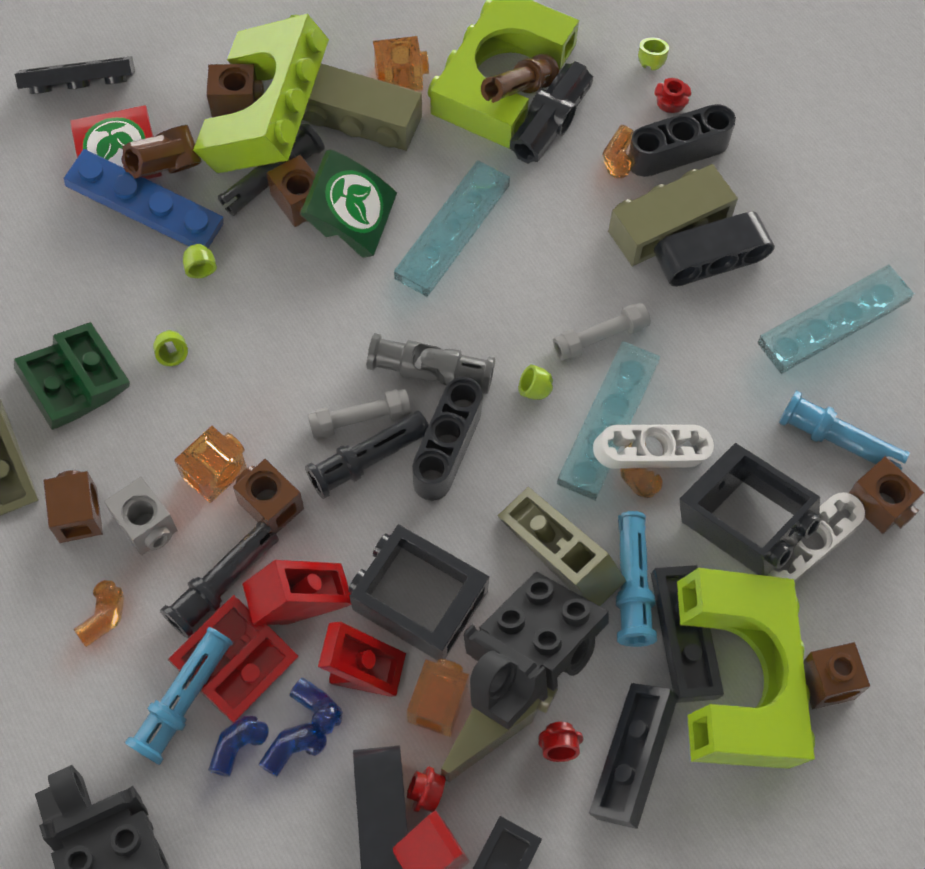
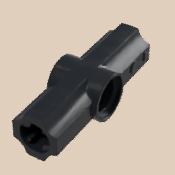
[510,61,594,164]

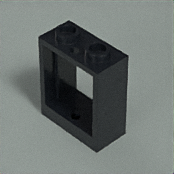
[679,442,821,576]
[348,524,490,664]

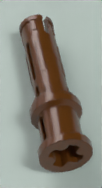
[481,54,559,103]

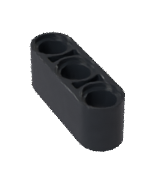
[627,104,736,177]
[654,211,775,287]
[412,377,482,501]
[353,745,408,869]

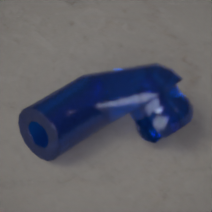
[289,677,343,734]
[208,715,269,777]
[258,723,327,777]

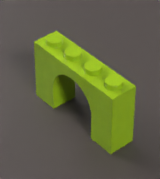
[427,0,579,149]
[193,13,329,173]
[677,568,815,769]

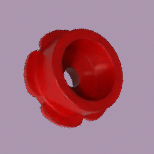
[654,78,692,113]
[538,721,584,762]
[407,766,446,813]

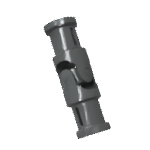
[366,333,496,394]

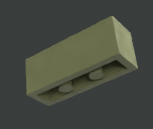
[302,63,422,151]
[608,164,738,267]

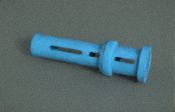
[779,390,910,470]
[615,511,657,647]
[124,627,233,765]

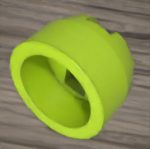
[638,38,669,71]
[183,244,217,278]
[153,330,188,366]
[518,364,553,400]

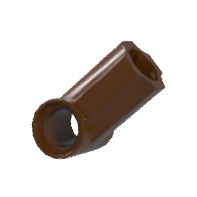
[121,125,202,179]

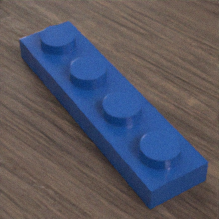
[63,149,224,248]

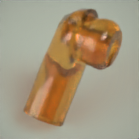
[602,125,634,179]
[620,441,663,498]
[73,580,125,647]

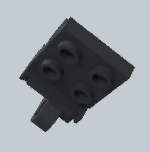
[463,571,609,730]
[35,765,169,869]

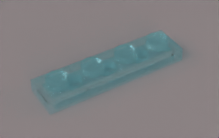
[394,160,510,297]
[757,264,914,374]
[557,341,661,501]

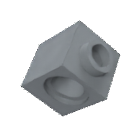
[104,477,178,556]

